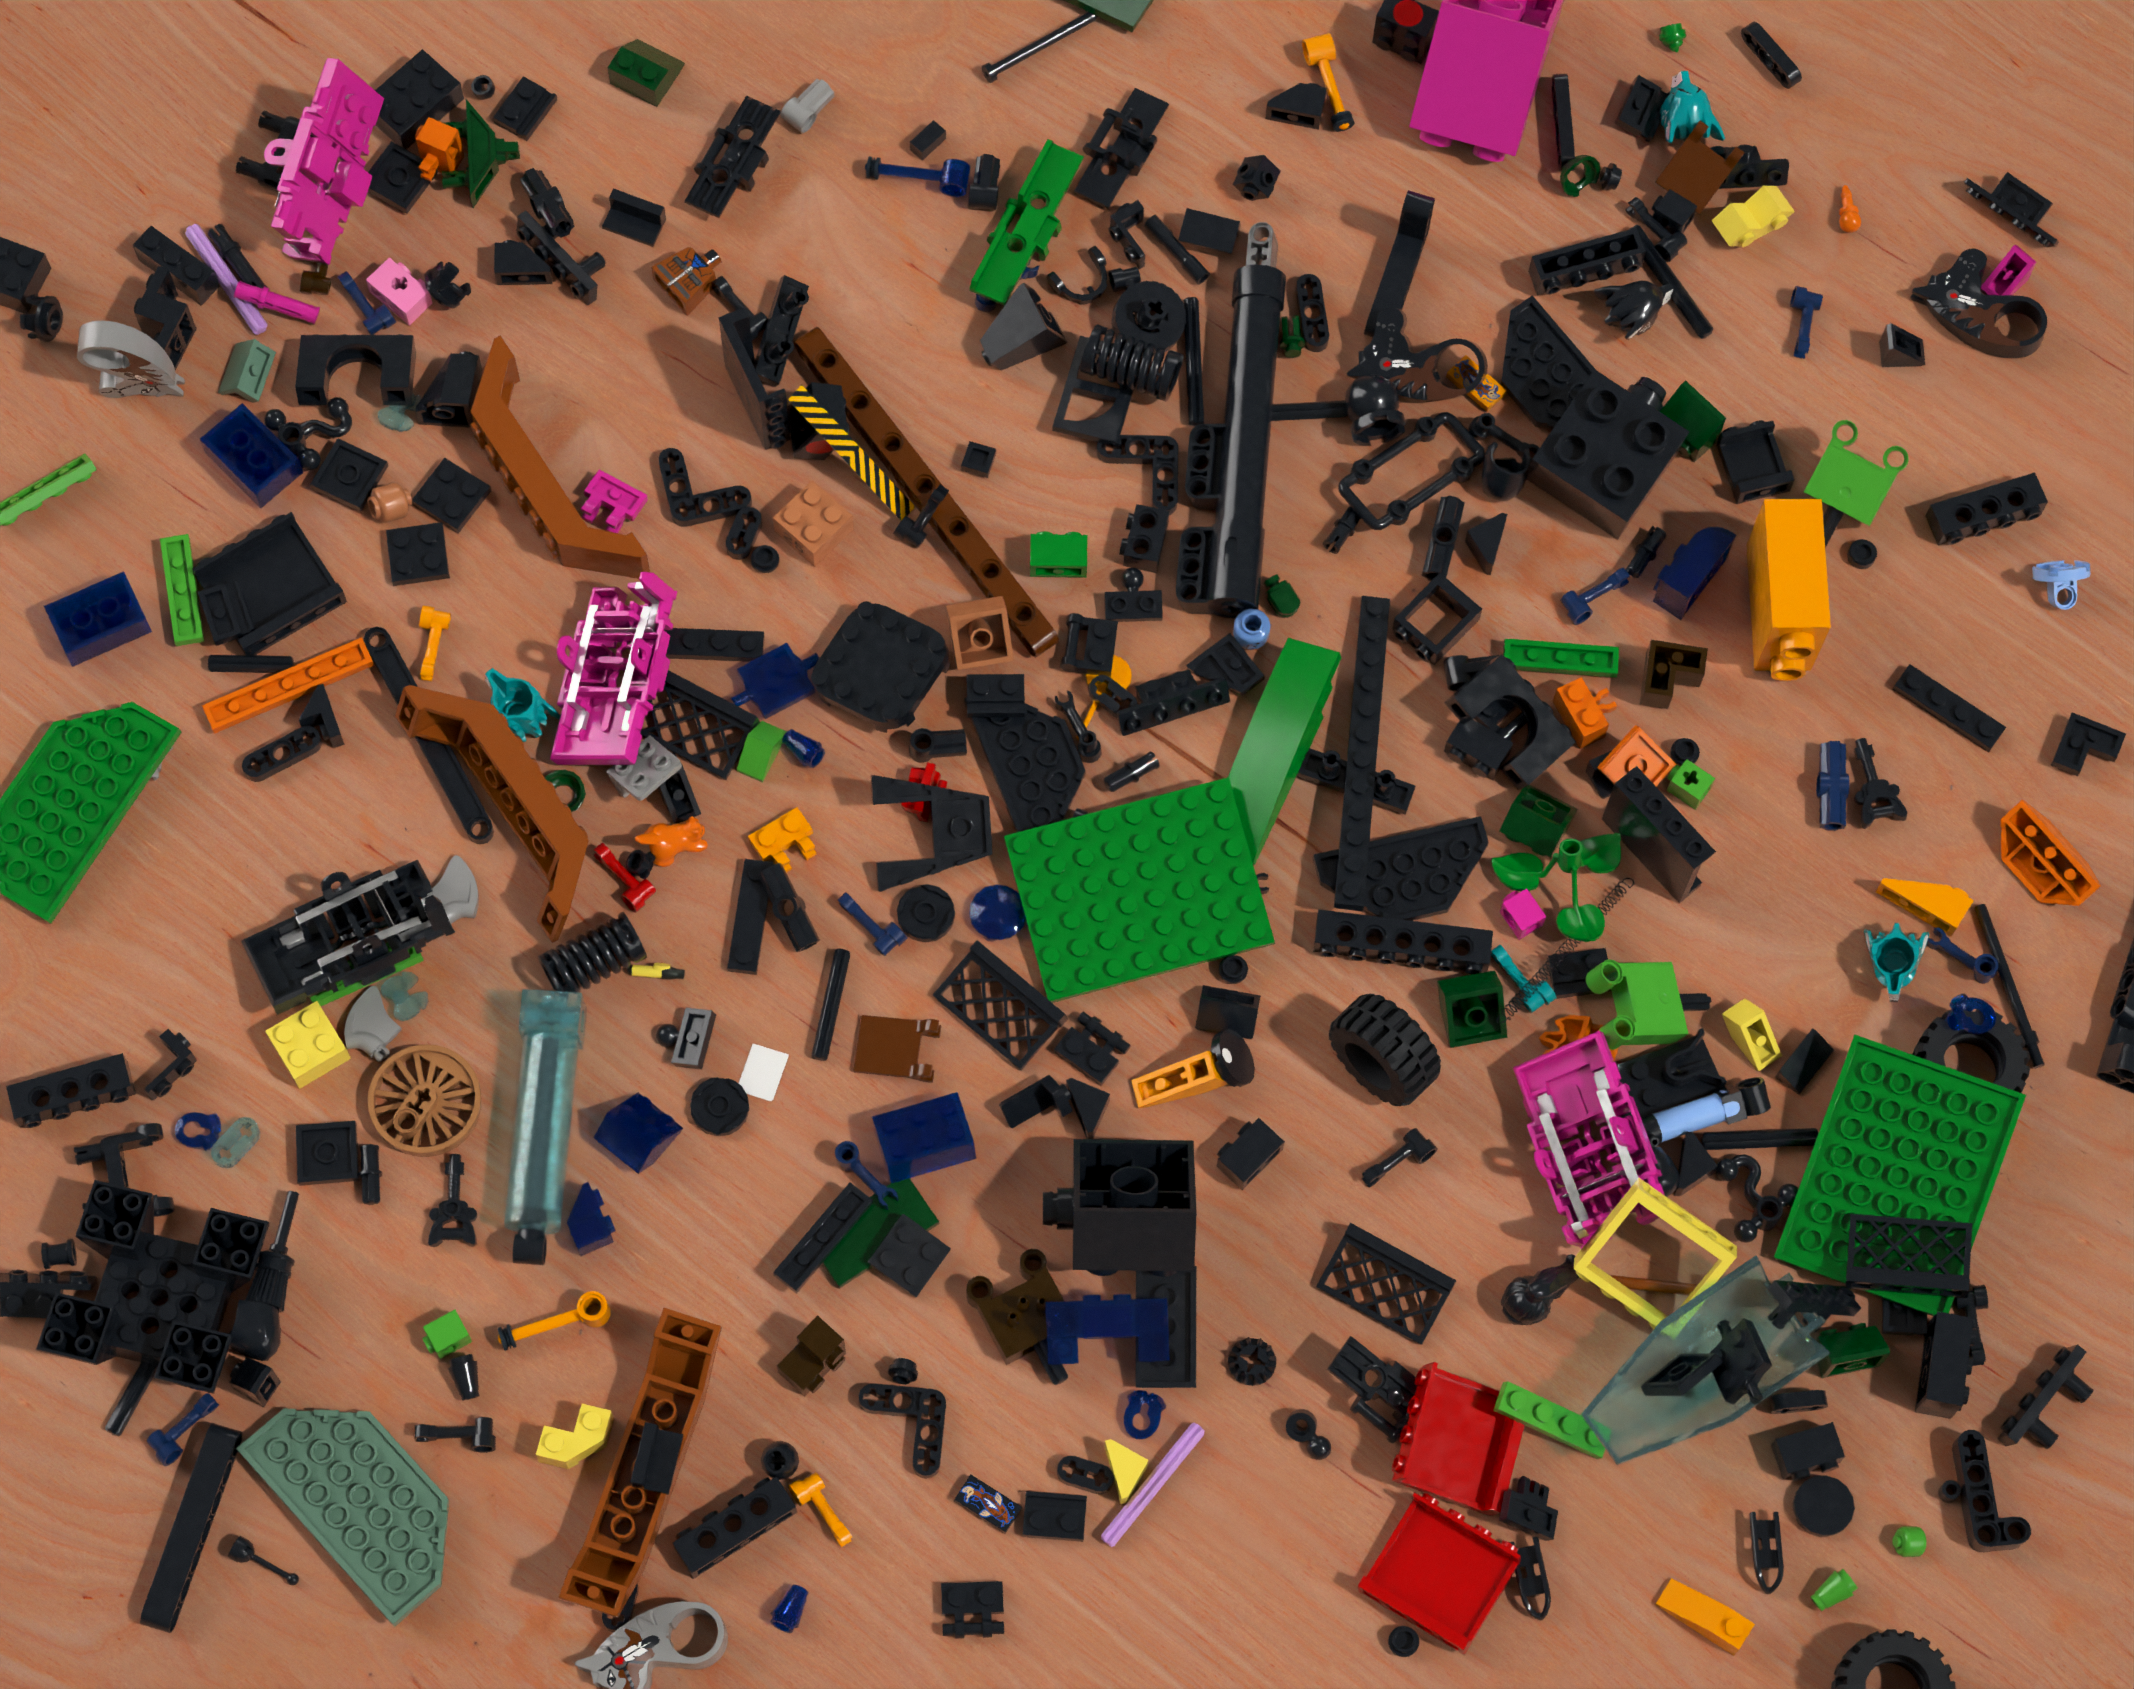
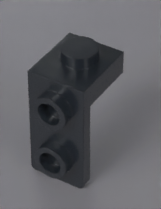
[1108,200,1145,269]
[144,1029,197,1100]
[999,1075,1073,1128]

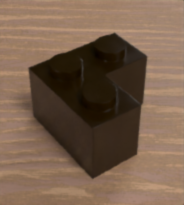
[1639,640,1708,709]
[777,1315,846,1397]

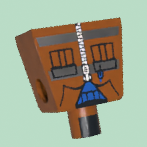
[651,247,722,315]

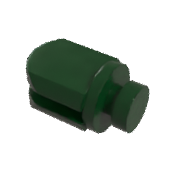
[1280,315,1305,358]
[1263,574,1300,618]

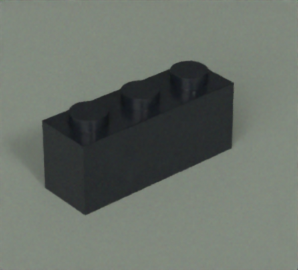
[133,226,220,306]

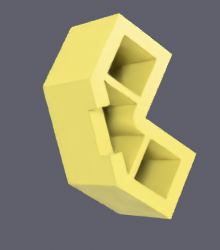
[1711,185,1795,247]
[536,1404,614,1469]

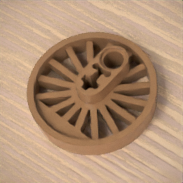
[368,1044,481,1157]

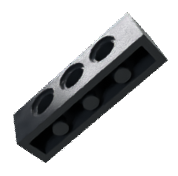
[1925,472,2048,545]
[6,1053,136,1128]
[672,1476,797,1579]

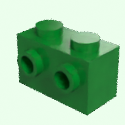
[1030,531,1087,578]

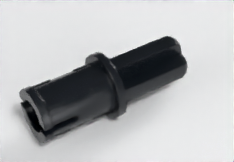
[1323,506,1361,554]
[1626,526,1667,578]
[1104,751,1160,792]
[358,1144,382,1205]

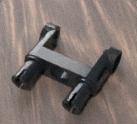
[236,111,314,191]
[74,1123,175,1217]

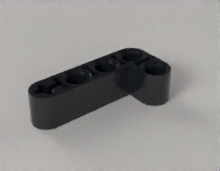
[1952,1430,2031,1552]

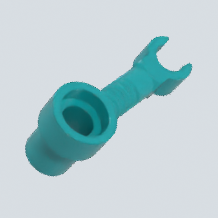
[1491,945,1557,1013]

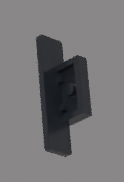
[1710,144,1789,189]
[1964,172,2059,247]
[1117,669,1230,736]
[0,1270,96,1318]

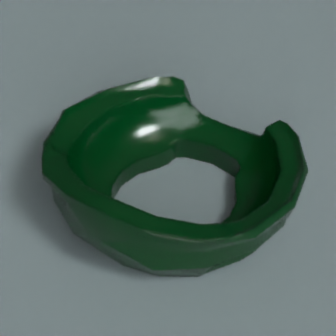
[1560,155,1600,197]
[545,770,586,812]

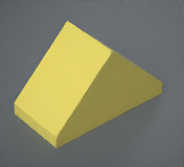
[1104,1439,1148,1505]

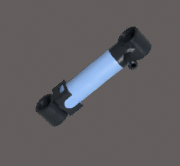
[1641,1077,1771,1148]

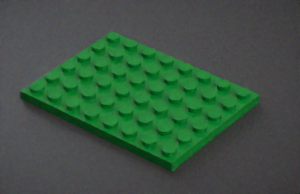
[1004,777,1275,1003]
[1774,1034,2026,1316]

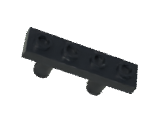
[516,211,606,305]
[754,275,809,387]
[1297,748,1416,815]
[1768,1280,1861,1332]
[1997,1344,2094,1449]

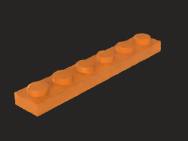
[202,637,374,734]

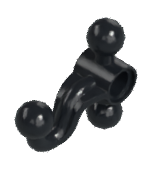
[264,397,352,470]
[1715,1154,1799,1243]

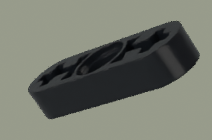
[1741,21,1802,89]
[1296,274,1329,352]
[242,726,322,782]

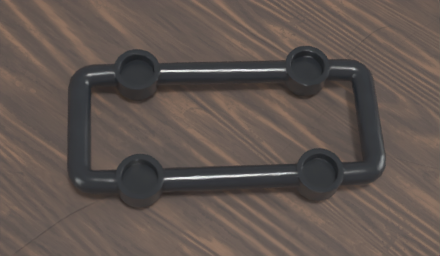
[1338,412,1485,530]

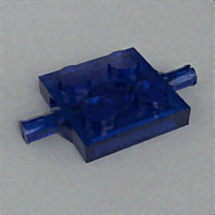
[731,643,820,719]

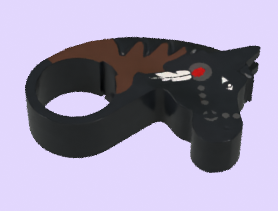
[1911,248,2047,358]
[1347,307,1488,400]

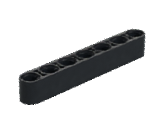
[140,1423,242,1633]

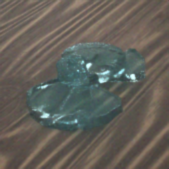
[378,394,421,432]
[381,971,429,1021]

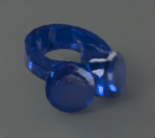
[1947,994,1996,1034]
[175,1112,221,1151]
[1124,1390,1166,1439]

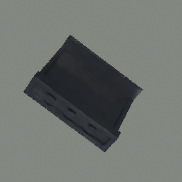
[718,307,791,450]
[192,512,347,655]
[1602,766,1716,903]

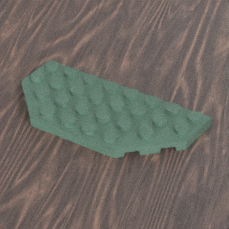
[236,1408,449,1627]

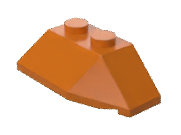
[2000,800,2101,906]

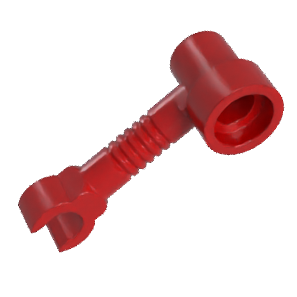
[594,843,656,913]

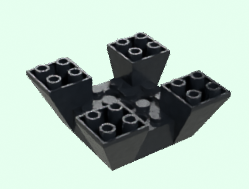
[36,1180,270,1394]

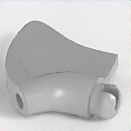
[427,855,479,924]
[344,986,402,1062]

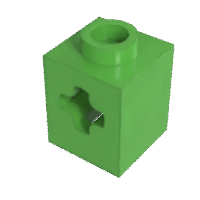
[1667,759,1715,810]
[422,1310,472,1359]

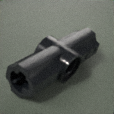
[520,168,575,238]
[1422,495,1465,581]
[758,863,820,952]

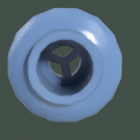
[1233,608,1271,650]

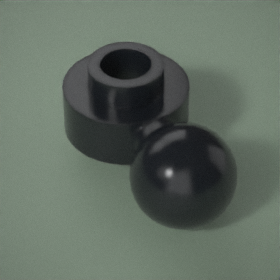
[1286,1409,1331,1460]

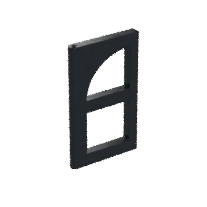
[1052,336,1143,446]

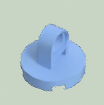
[2032,560,2091,610]

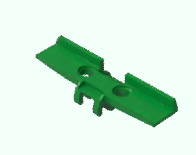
[969,139,1084,306]

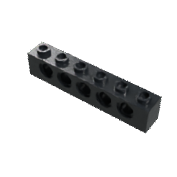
[1313,910,1493,975]

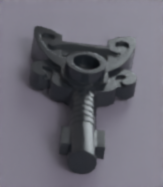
[1854,738,1907,829]
[428,1154,477,1247]

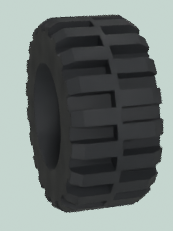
[1329,994,1441,1106]
[1912,1006,2030,1093]
[1831,1629,1956,1689]

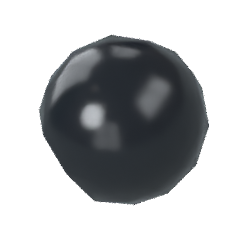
[761,1441,799,1480]

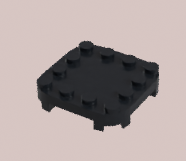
[811,601,950,733]

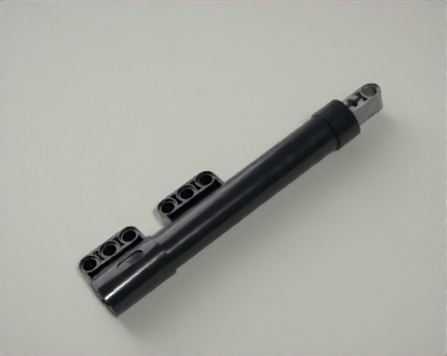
[1176,222,1286,619]

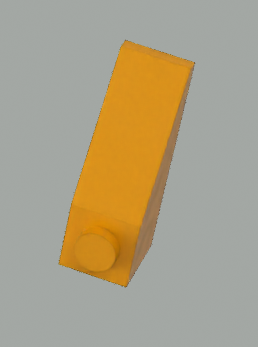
[1876,878,1974,937]
[1131,1051,1228,1108]
[1655,1578,1755,1656]

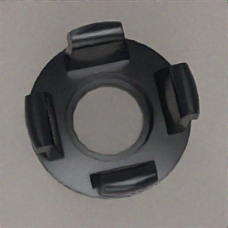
[424,261,471,308]
[20,294,63,342]

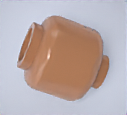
[367,482,412,523]

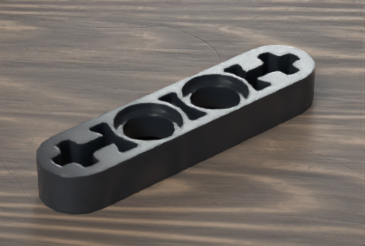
[1552,74,1575,172]

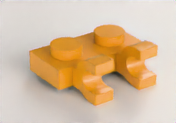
[748,807,817,873]

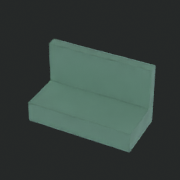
[218,339,276,403]

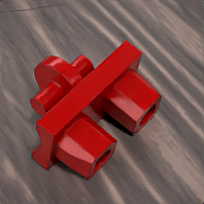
[901,762,947,822]

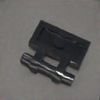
[1054,1011,1131,1086]
[941,1581,1004,1639]

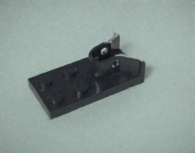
[1617,1028,1727,1118]
[1135,1266,1197,1388]

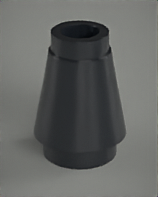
[448,1354,480,1401]

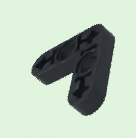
[1097,435,1178,515]
[659,448,752,527]
[859,1384,946,1479]

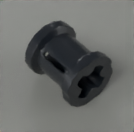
[41,1239,77,1270]

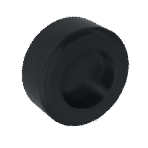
[1847,539,1877,569]

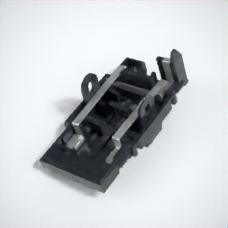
[241,860,455,1015]

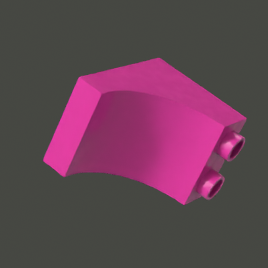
[1409,0,1564,162]

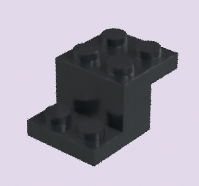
[134,266,196,371]

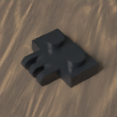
[1499,1476,1558,1541]

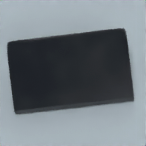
[1776,1028,1834,1095]

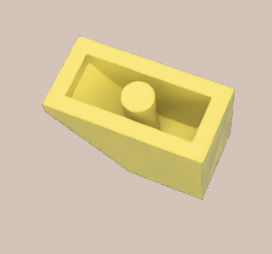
[1722,999,1782,1071]

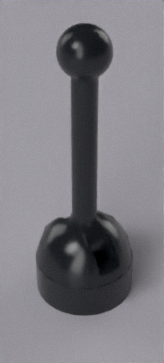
[228,1536,299,1585]

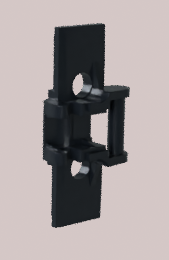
[1074,88,1169,209]
[685,96,781,218]
[1327,1336,1417,1444]

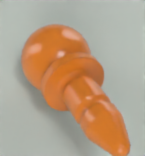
[1839,185,1861,233]

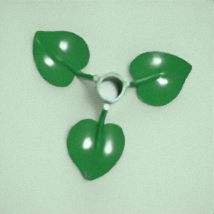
[1492,833,1621,942]

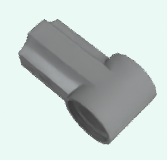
[780,79,835,133]

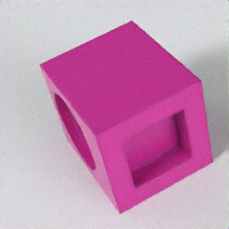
[1500,888,1546,940]

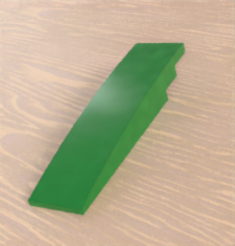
[1228,638,1342,865]

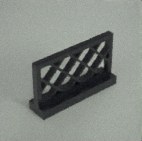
[640,670,760,780]
[933,940,1068,1071]
[1846,1214,1973,1298]
[1316,1223,1456,1345]

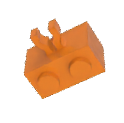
[415,117,464,182]
[1553,677,1617,749]

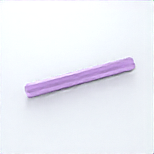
[185,224,268,335]
[1101,1423,1205,1547]

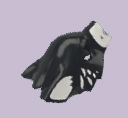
[1594,281,1673,340]

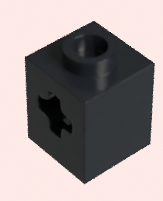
[1652,189,1698,234]

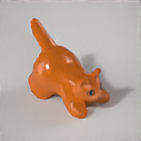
[635,816,708,867]

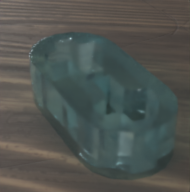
[211,1117,261,1169]

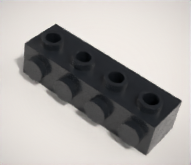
[1528,228,1646,295]

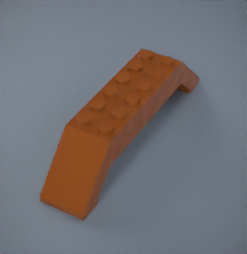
[470,336,650,579]
[395,685,589,943]
[559,1308,722,1618]

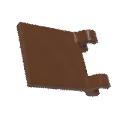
[1655,121,1745,215]
[853,1015,941,1083]

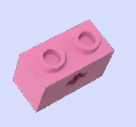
[366,258,432,326]

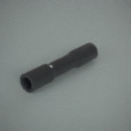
[1144,215,1210,284]

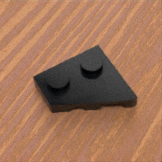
[1186,633,1265,696]

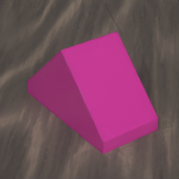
[1981,245,2037,296]

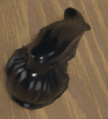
[1501,1254,1581,1325]

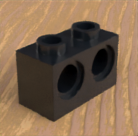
[1119,504,1170,573]

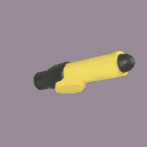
[627,963,685,980]

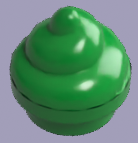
[1659,23,1687,53]

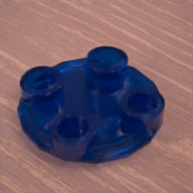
[969,885,1026,942]

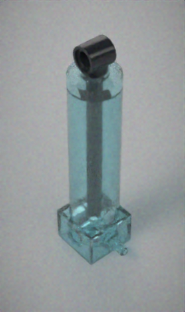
[504,989,587,1265]

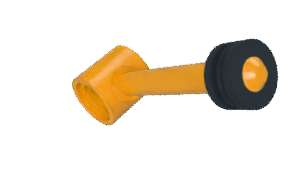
[1302,33,1355,132]
[498,1291,611,1351]

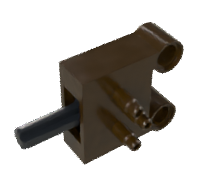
[966,1249,1076,1385]

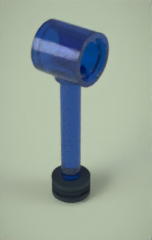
[865,156,971,197]

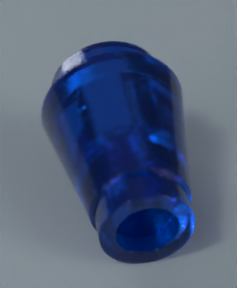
[782,729,825,768]
[770,1585,809,1633]

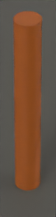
[1611,1275,1698,1295]

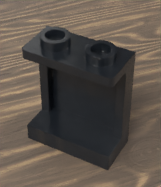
[1716,420,1794,504]

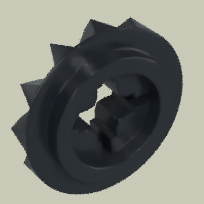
[1228,1337,1276,1386]

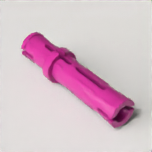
[234,280,320,324]

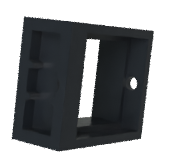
[1392,573,1482,665]

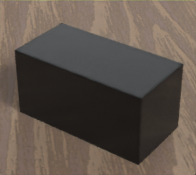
[910,120,946,161]

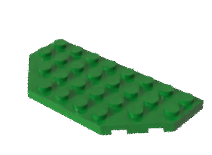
[0,702,182,924]

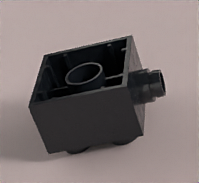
[1527,369,1689,540]
[1043,1139,1197,1277]

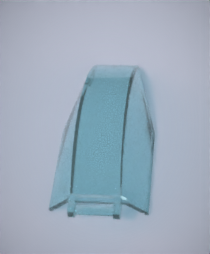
[1581,1256,1830,1465]

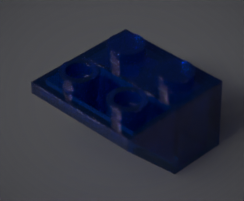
[593,1092,683,1174]

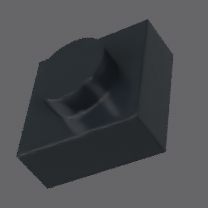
[961,441,996,478]

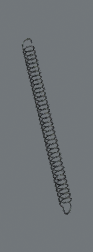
[1496,878,1634,1023]

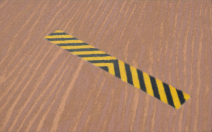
[788,384,915,521]

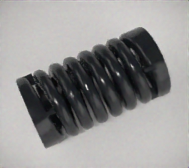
[1080,324,1183,402]
[538,912,647,1002]

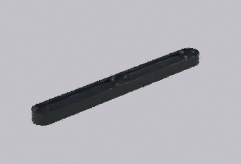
[364,627,494,844]

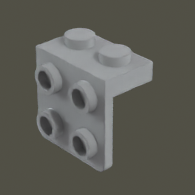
[606,735,682,801]

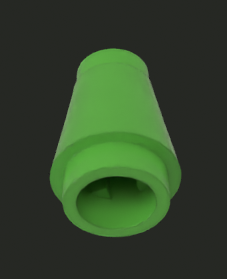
[1810,1569,1858,1612]

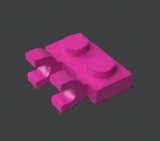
[581,469,648,533]

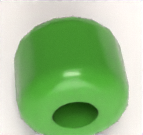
[1892,1526,1927,1557]

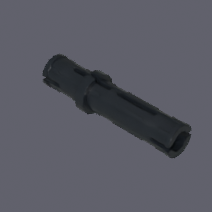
[208,224,268,289]

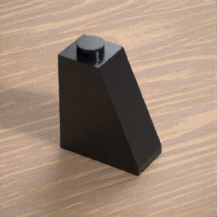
[980,283,1068,370]
[415,351,482,428]

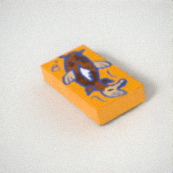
[1446,355,1507,412]

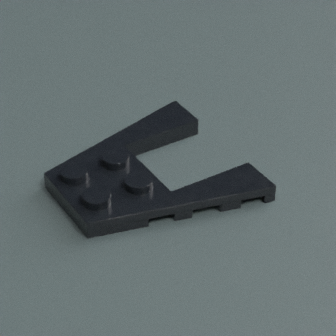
[870,775,993,892]

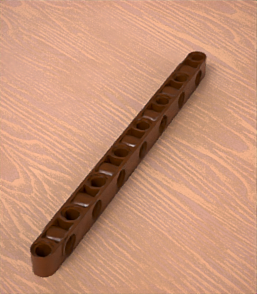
[793,327,1059,658]

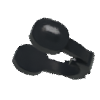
[1046,246,1107,305]

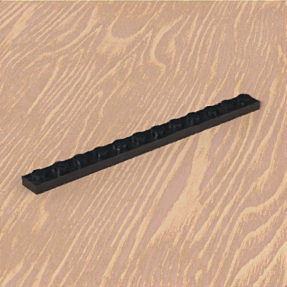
[1334,596,1390,911]

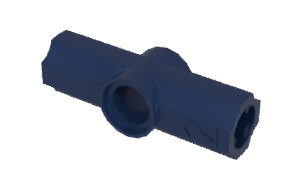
[1816,741,1849,831]

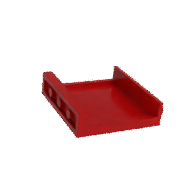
[1392,1362,1525,1516]
[1358,1492,1521,1655]

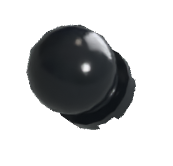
[1344,374,1406,446]

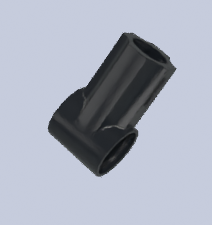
[968,154,1000,210]
[1443,655,1499,691]
[909,728,967,763]

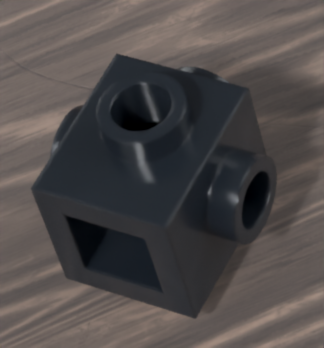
[1233,155,1281,201]

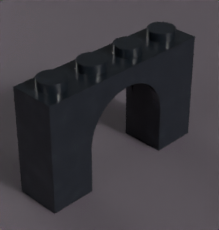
[295,334,416,405]
[1444,654,1576,790]

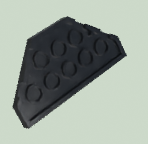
[1501,295,1596,429]
[964,697,1086,833]
[1313,816,1489,921]

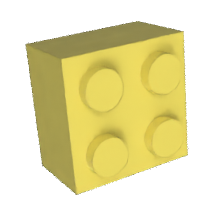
[265,1001,351,1089]

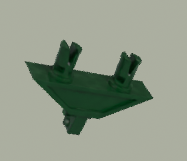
[442,99,520,208]

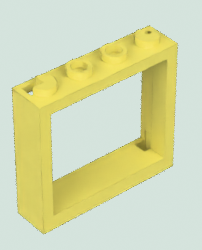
[1573,1178,1737,1337]

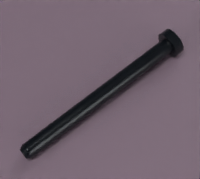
[981,12,1098,83]

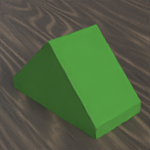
[736,721,788,783]

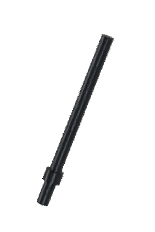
[1975,904,2045,1069]

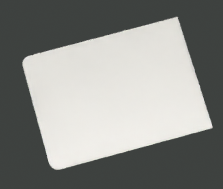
[739,1044,789,1101]

